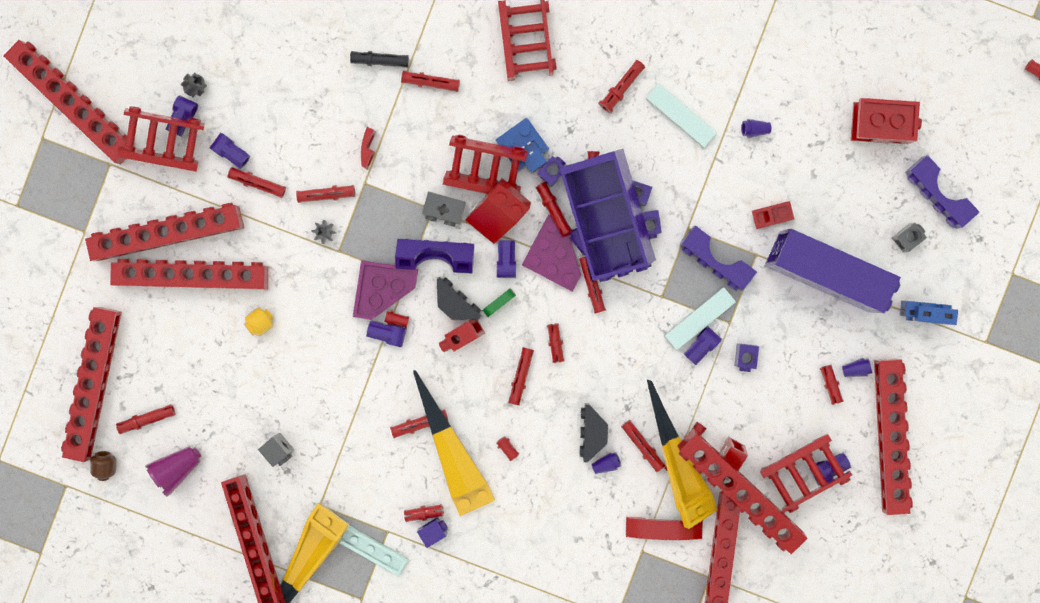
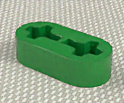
[482,288,516,317]

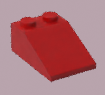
[465,178,531,244]

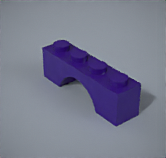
[905,155,980,229]
[679,225,757,291]
[395,239,474,274]

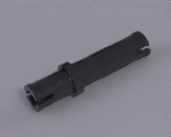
[350,51,409,68]

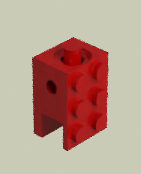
[851,98,922,144]

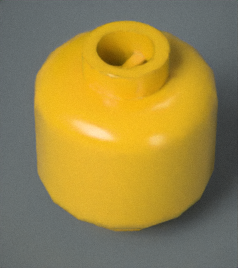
[244,308,273,336]

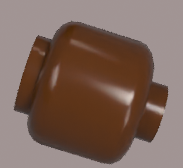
[90,451,116,481]

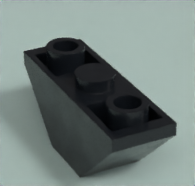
[437,277,482,320]
[579,403,608,463]

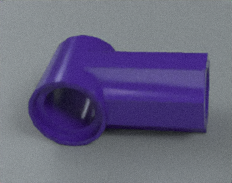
[165,95,198,137]
[209,132,250,169]
[497,240,516,278]
[366,321,407,347]
[684,326,722,365]
[809,452,852,486]

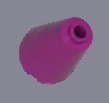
[145,446,202,497]

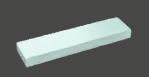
[646,83,717,148]
[664,287,736,350]
[339,525,408,577]

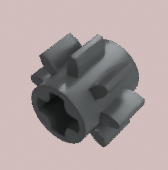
[181,72,207,98]
[311,220,337,244]

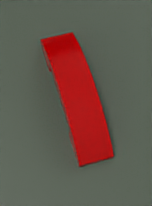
[626,517,703,540]

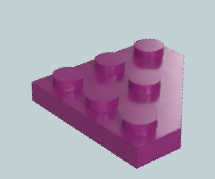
[522,214,581,292]
[353,260,419,320]

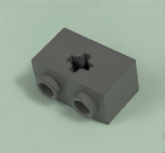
[422,191,466,227]
[258,433,295,467]

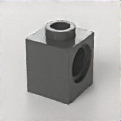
[892,223,927,253]

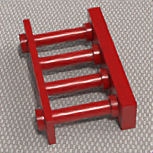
[498,0,557,81]
[117,106,205,172]
[442,135,528,194]
[760,433,852,513]

